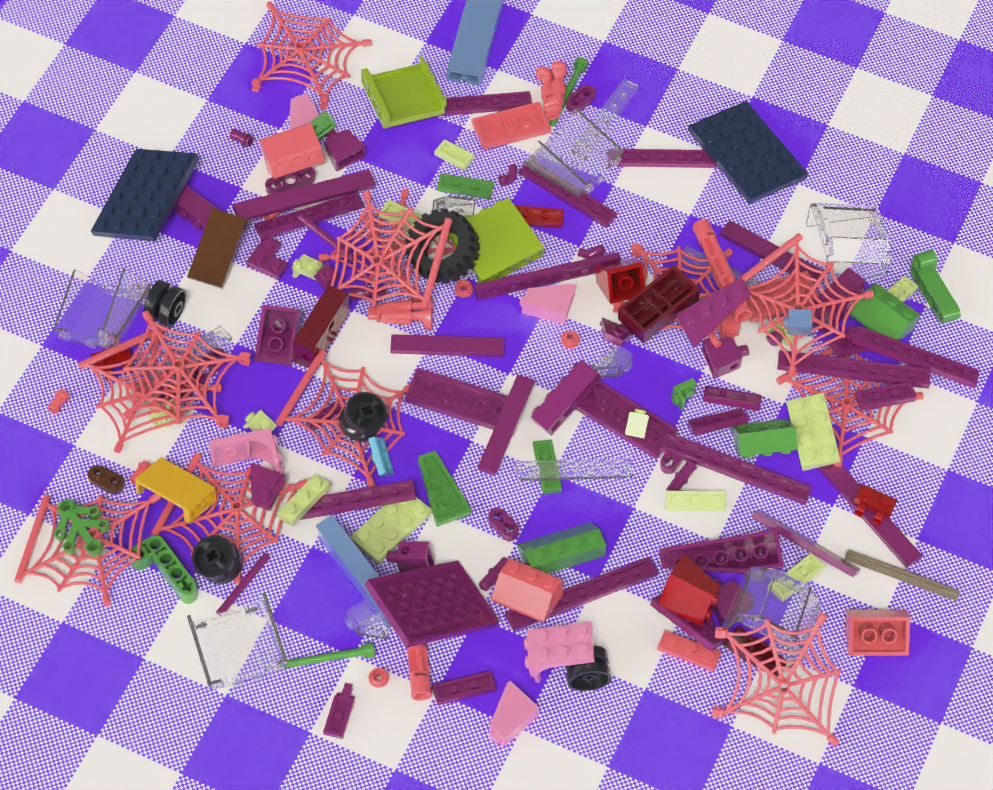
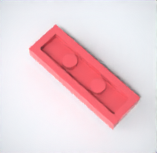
[657,630,722,672]

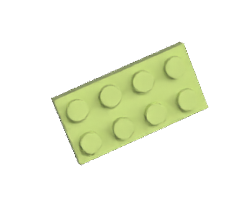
[786,393,841,471]
[350,497,432,565]

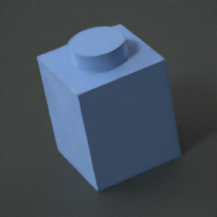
[784,309,812,335]

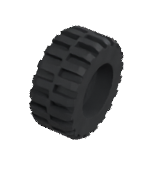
[405,209,480,284]

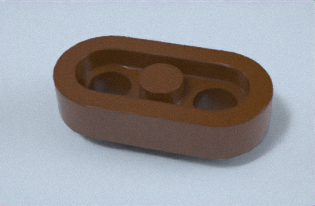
[88,465,124,495]

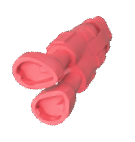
[536,61,567,121]
[368,298,433,330]

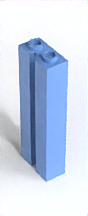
[447,0,503,86]
[316,515,392,630]

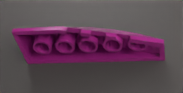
[659,529,784,574]

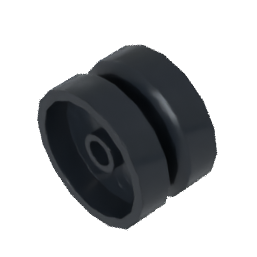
[143,280,187,328]
[339,392,388,442]
[192,535,243,585]
[565,645,612,691]

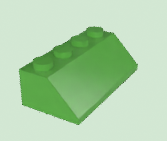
[517,522,606,574]

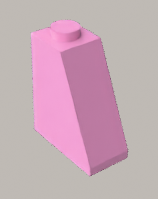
[290,93,319,129]
[519,284,576,325]
[489,681,539,748]

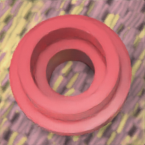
[454,280,473,298]
[561,331,580,349]
[368,668,389,688]

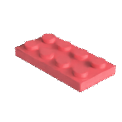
[471,102,551,150]
[746,271,819,323]

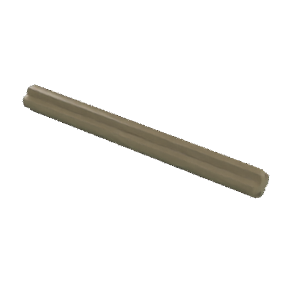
[845,549,960,601]

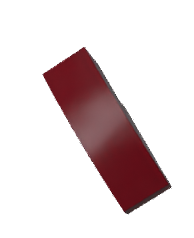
[723,625,787,677]

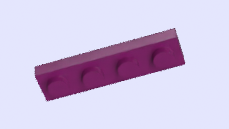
[650,593,725,651]

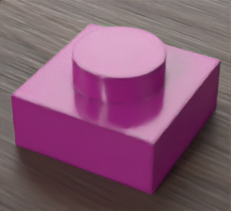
[313,263,340,290]

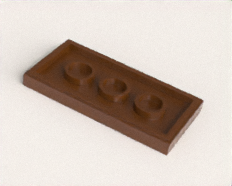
[187,208,248,289]

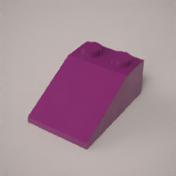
[254,305,304,366]

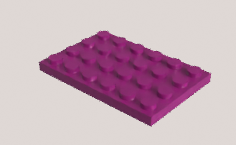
[364,560,500,648]

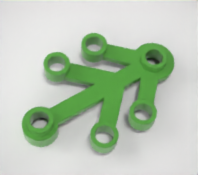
[54,499,110,557]

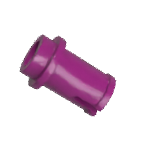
[229,128,254,147]

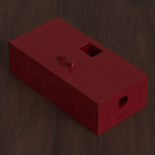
[618,265,700,344]
[293,285,349,368]

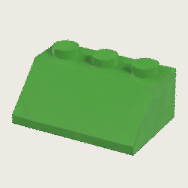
[849,283,920,341]
[731,419,798,458]

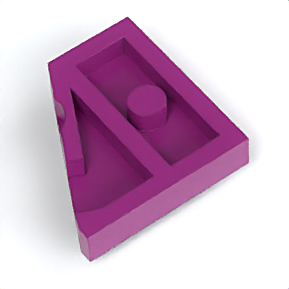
[599,317,634,347]
[251,463,287,511]

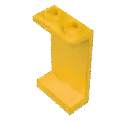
[135,457,216,524]

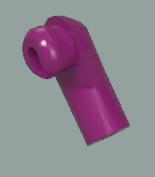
[498,164,517,186]
[577,245,605,259]

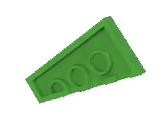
[417,450,472,527]

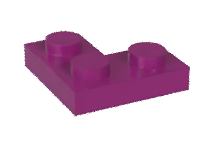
[246,237,288,280]

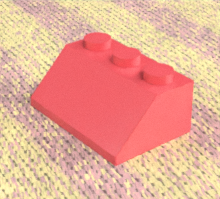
[259,123,325,179]
[491,558,563,623]
[845,610,911,656]

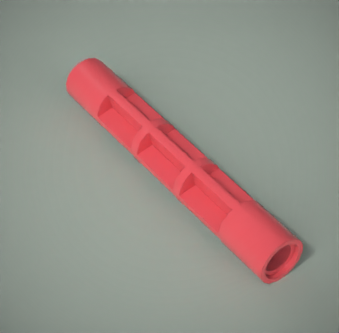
[692,219,753,322]
[407,644,432,701]

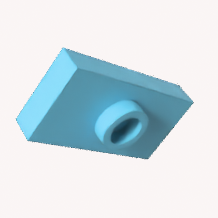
[368,437,394,477]

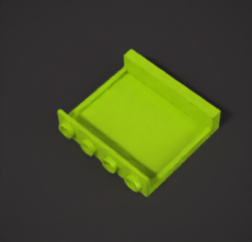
[361,55,447,129]
[447,198,545,284]

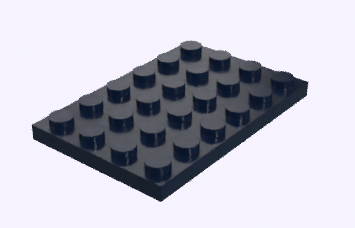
[687,101,808,204]
[90,149,199,242]

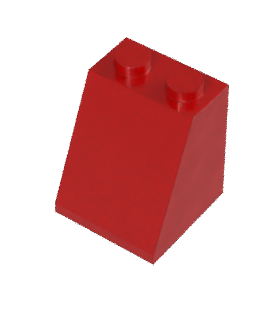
[595,258,645,304]
[658,555,720,626]

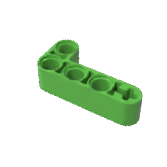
[910,249,961,324]
[130,535,198,604]

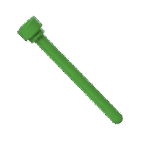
[549,57,589,126]
[277,642,375,669]

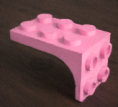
[209,428,283,473]
[524,622,595,683]

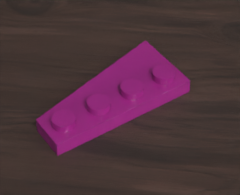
[676,277,751,348]

